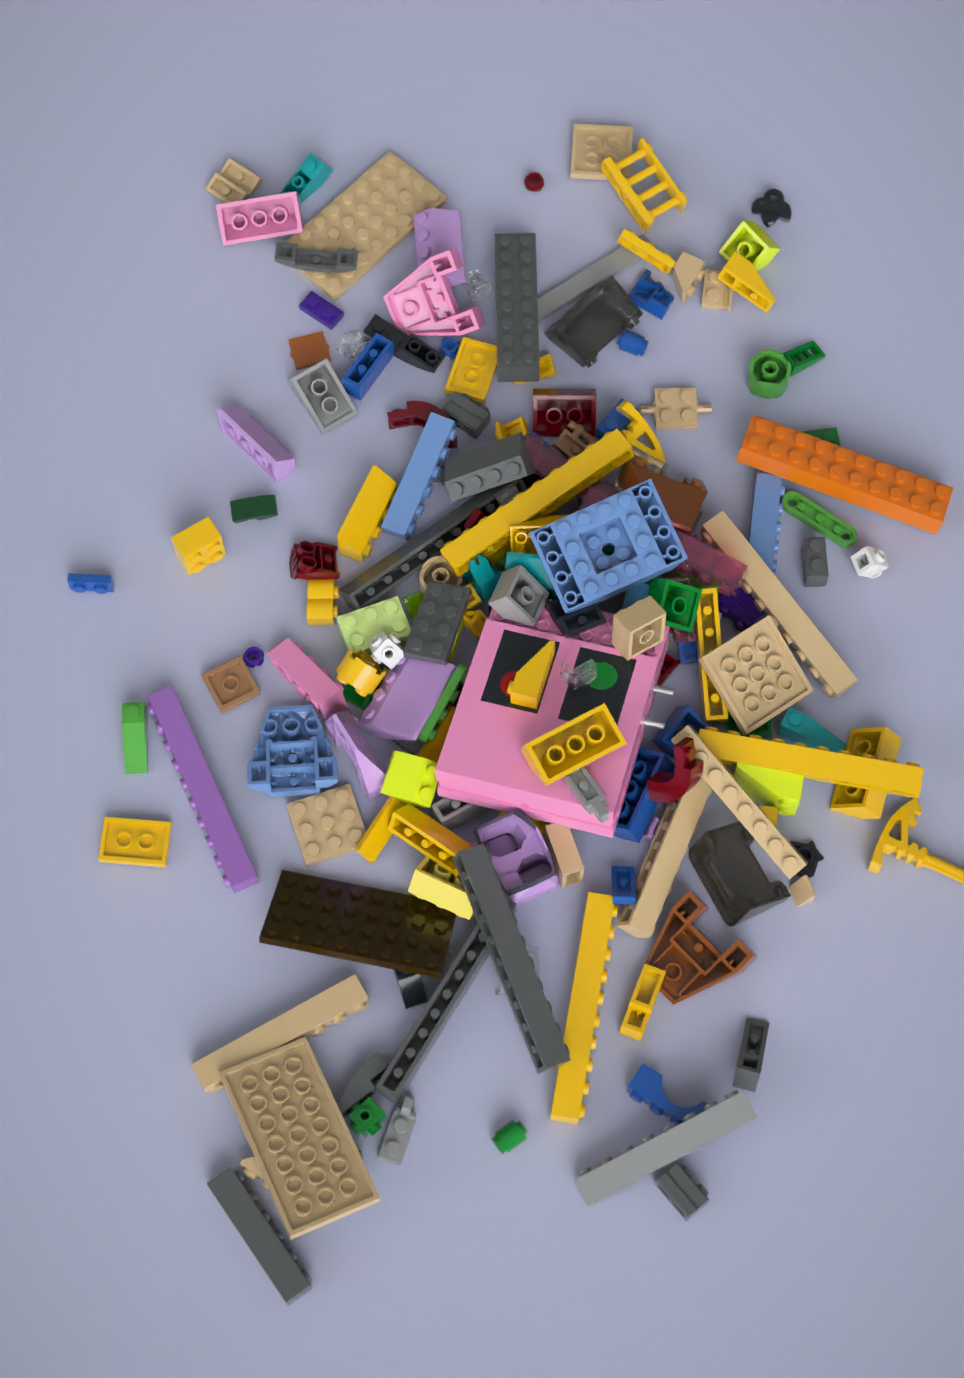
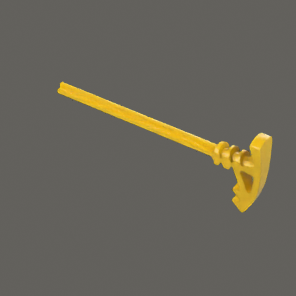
[487,401,667,566]
[867,798,964,884]

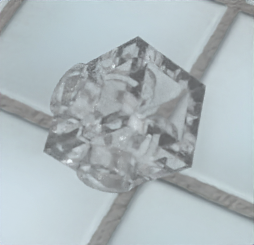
[336,330,371,361]

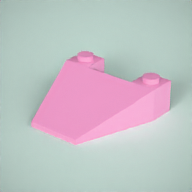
[383,246,486,336]

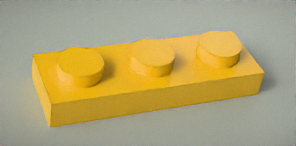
[616,229,676,275]

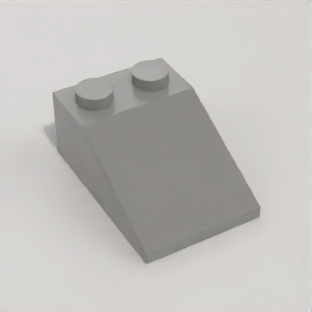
[288,358,358,434]

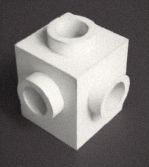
[850,546,889,579]
[368,631,404,670]

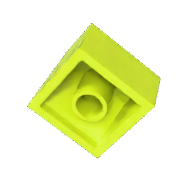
[719,221,781,272]
[380,750,438,808]

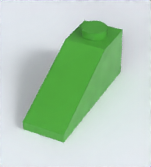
[122,702,148,774]

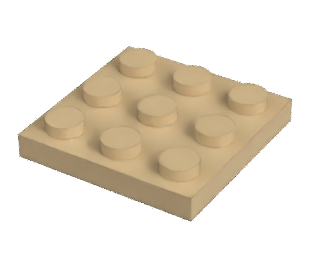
[570,123,633,180]
[286,783,366,867]

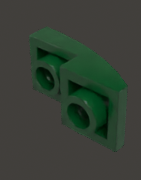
[230,495,278,523]

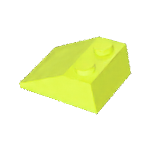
[734,762,804,816]

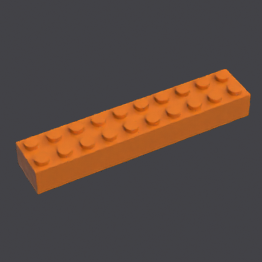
[735,414,953,534]

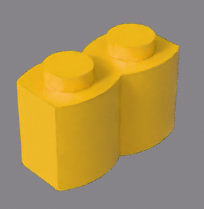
[307,579,339,625]

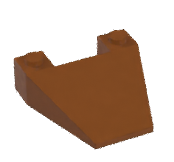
[617,457,708,532]
[645,891,758,1005]

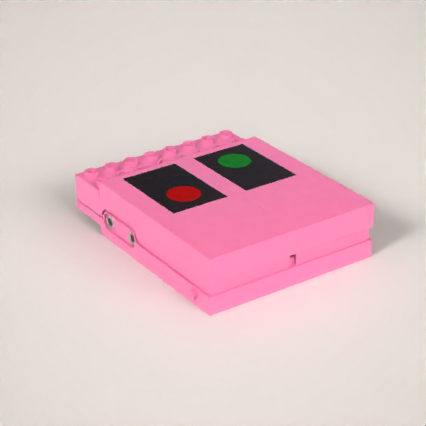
[435,599,675,838]

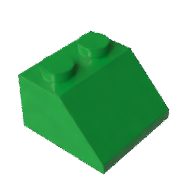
[648,578,702,632]

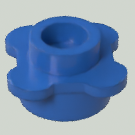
[438,338,461,359]

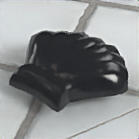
[790,841,824,878]

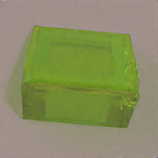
[402,591,424,619]

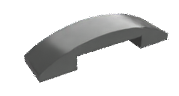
[274,242,358,273]

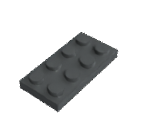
[403,580,472,665]

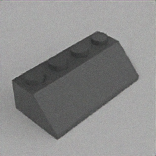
[445,432,536,502]

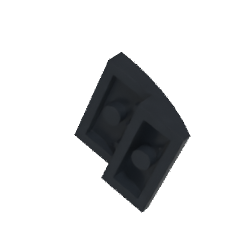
[545,598,607,638]

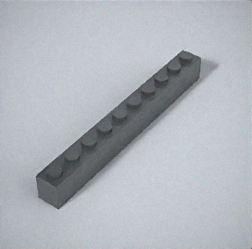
[339,478,528,610]
[452,844,570,1074]
[376,899,517,1104]

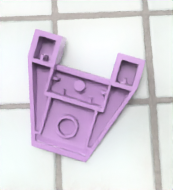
[325,710,387,801]

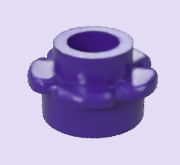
[243,647,264,668]

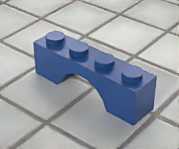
[627,1063,708,1126]

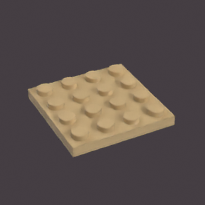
[698,615,814,736]

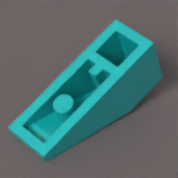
[777,707,847,753]

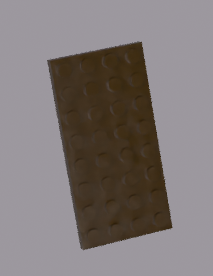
[259,870,457,979]

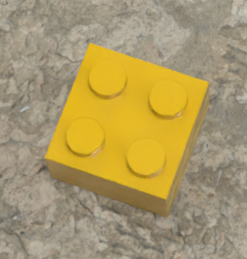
[171,517,226,575]

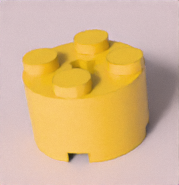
[336,647,387,697]

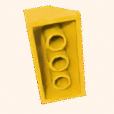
[337,465,398,563]
[521,703,627,786]
[829,727,902,819]

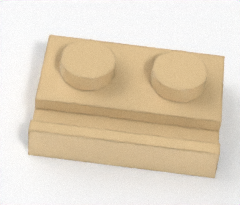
[701,269,733,311]

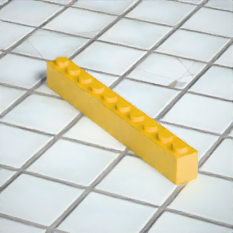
[440,429,634,578]
[699,727,924,799]
[550,892,619,1124]

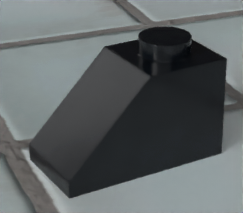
[393,969,428,1009]

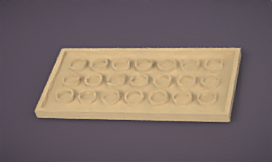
[286,151,448,302]
[219,1037,380,1240]

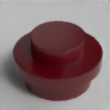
[524,172,544,192]

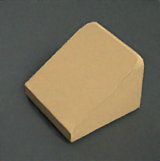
[789,875,816,907]

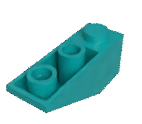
[279,153,334,204]

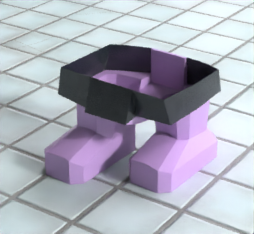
[471,809,559,906]

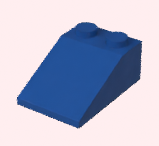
[652,705,711,760]

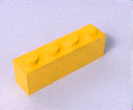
[388,804,474,877]

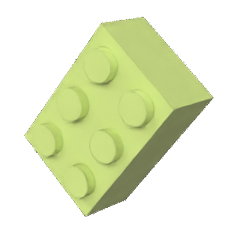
[336,596,411,655]

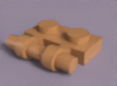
[552,420,599,460]

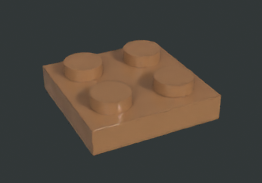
[201,656,261,714]

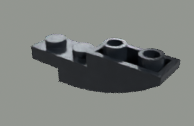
[363,314,446,373]

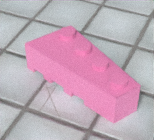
[267,638,350,722]

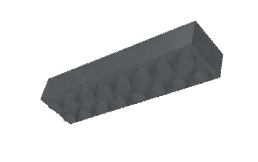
[495,233,540,382]

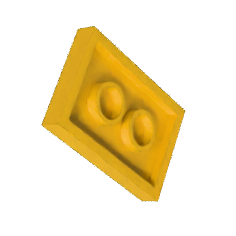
[444,337,497,403]
[98,817,172,867]

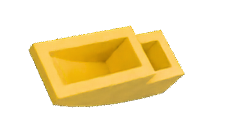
[619,964,666,1041]

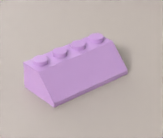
[414,208,467,287]
[217,405,296,484]

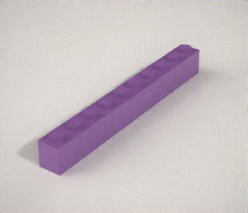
[146,685,259,893]

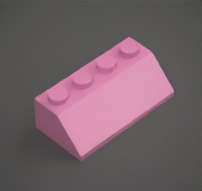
[216,191,303,246]

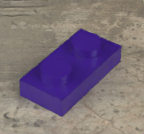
[299,291,344,330]

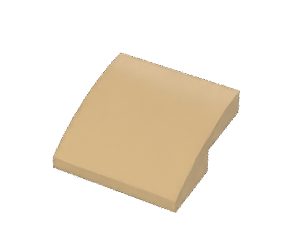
[205,158,263,203]

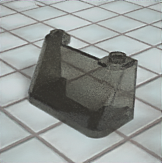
[544,276,643,368]
[689,821,791,926]

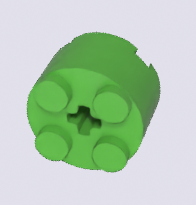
[747,350,791,399]

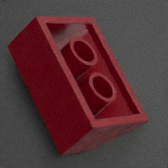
[533,389,596,436]

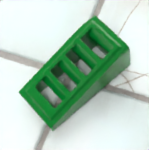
[782,340,825,377]

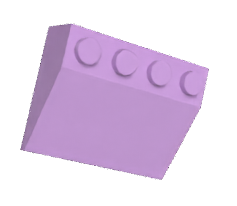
[359,657,457,741]

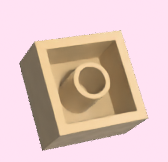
[612,596,666,661]

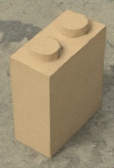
[544,822,584,889]

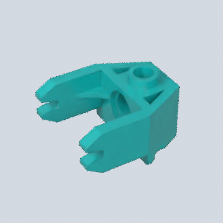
[462,554,501,602]

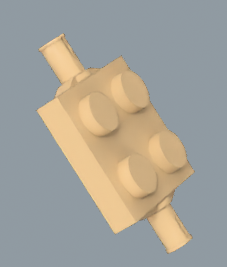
[640,387,712,430]

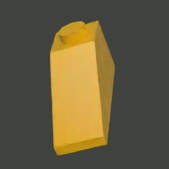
[717,252,776,313]
[507,640,555,709]

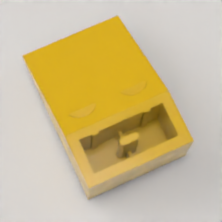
[510,515,568,555]

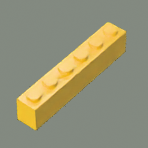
[695,588,728,723]

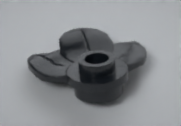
[751,189,791,228]

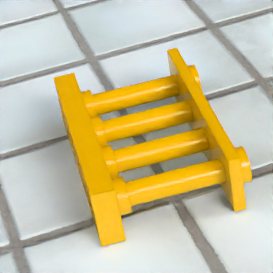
[600,138,687,233]

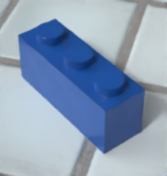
[342,333,394,401]

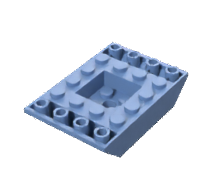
[529,479,688,614]

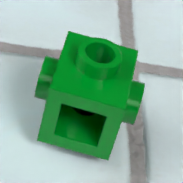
[349,1097,386,1138]

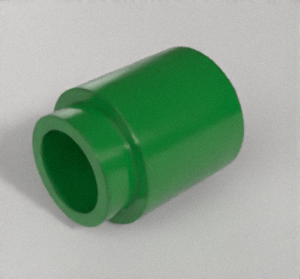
[491,1120,527,1154]

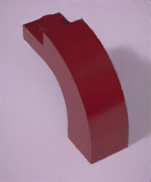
[387,401,457,449]
[647,737,703,803]

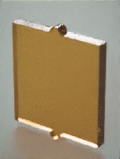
[288,331,331,370]

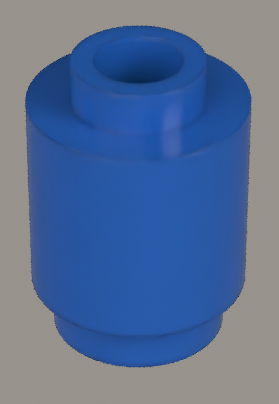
[617,330,649,356]

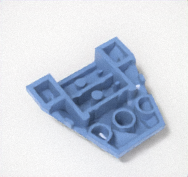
[247,705,338,797]

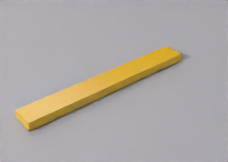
[354,706,456,863]

